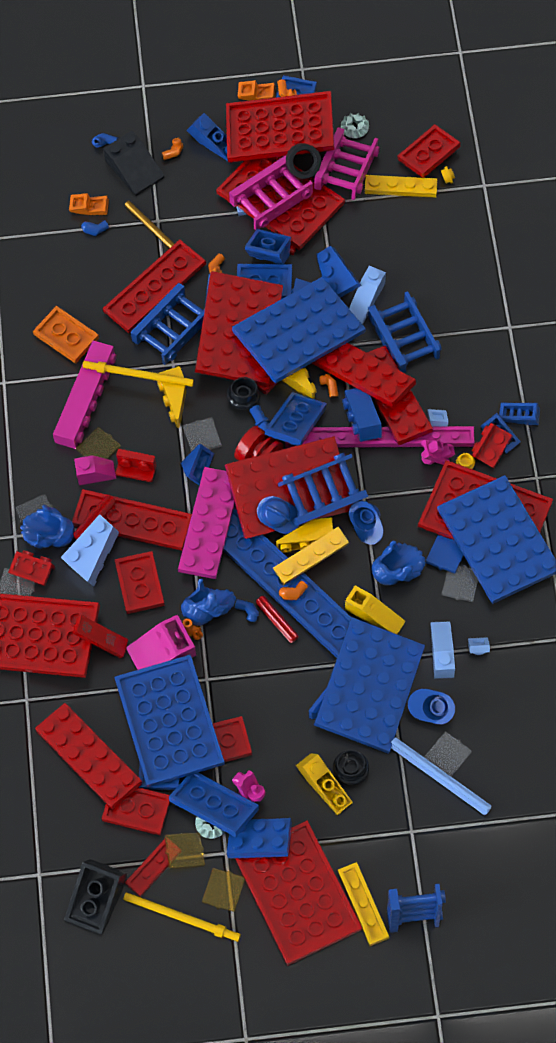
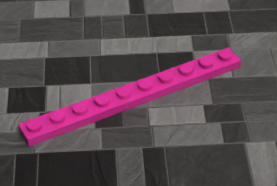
[285,426,474,448]

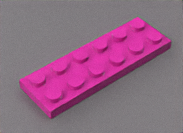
[178,467,235,579]

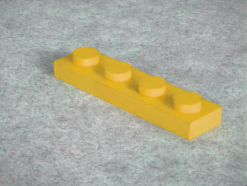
[365,175,437,198]
[273,527,349,585]
[338,862,389,946]

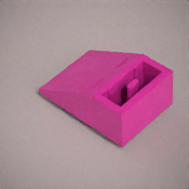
[126,615,196,670]

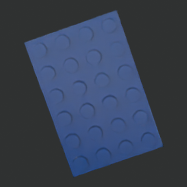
[232,277,366,384]
[437,475,556,604]
[314,617,425,753]
[114,654,225,788]

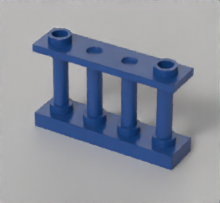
[131,283,205,365]
[368,291,442,373]
[278,453,368,526]
[387,884,446,933]

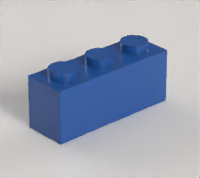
[342,388,382,442]

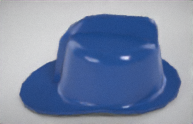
[257,496,299,534]
[349,501,384,545]
[408,689,455,724]

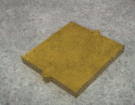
[76,427,121,459]
[165,832,205,869]
[202,868,245,912]

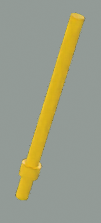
[83,361,194,387]
[123,892,241,942]

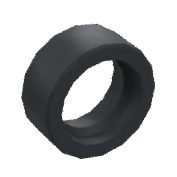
[286,143,321,179]

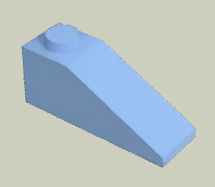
[349,266,386,325]
[431,622,455,679]

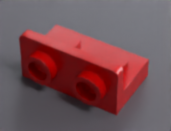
[472,423,513,468]
[115,449,157,482]
[8,550,55,586]

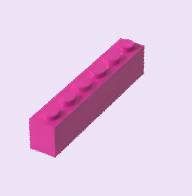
[53,341,116,449]

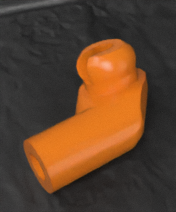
[277,79,297,97]
[161,138,183,161]
[208,253,225,273]
[319,374,339,398]
[279,581,308,600]
[182,618,203,640]

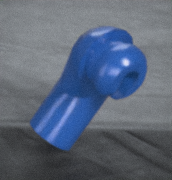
[92,133,119,147]
[81,220,109,236]
[235,599,259,622]

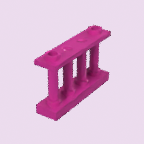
[314,127,380,200]
[229,155,313,230]

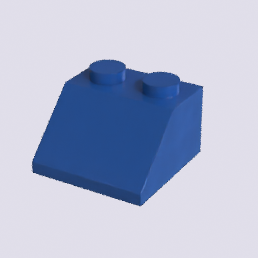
[245,229,291,264]

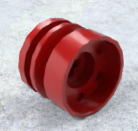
[234,426,284,461]

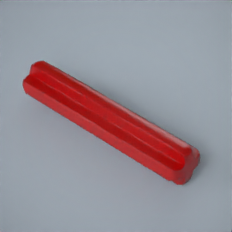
[73,494,115,540]
[256,596,298,643]

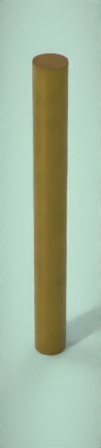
[125,201,175,249]

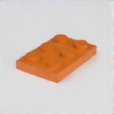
[33,306,99,364]

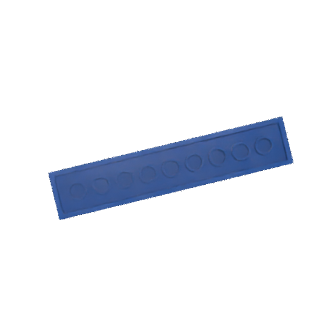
[223,508,352,658]

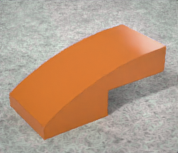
[238,80,276,101]
[69,193,109,215]

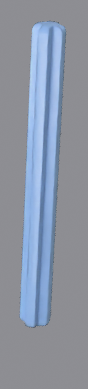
[391,738,491,815]

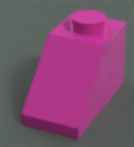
[74,455,116,485]

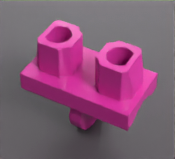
[421,439,455,465]
[232,771,266,802]

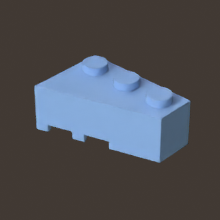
[61,514,119,587]

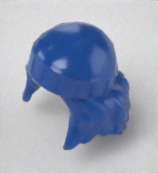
[20,505,75,549]
[372,541,425,586]
[181,579,236,626]

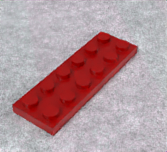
[103,240,206,333]
[312,343,416,408]
[367,346,433,446]
[72,489,192,551]
[35,703,143,810]

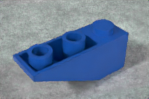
[186,113,231,163]

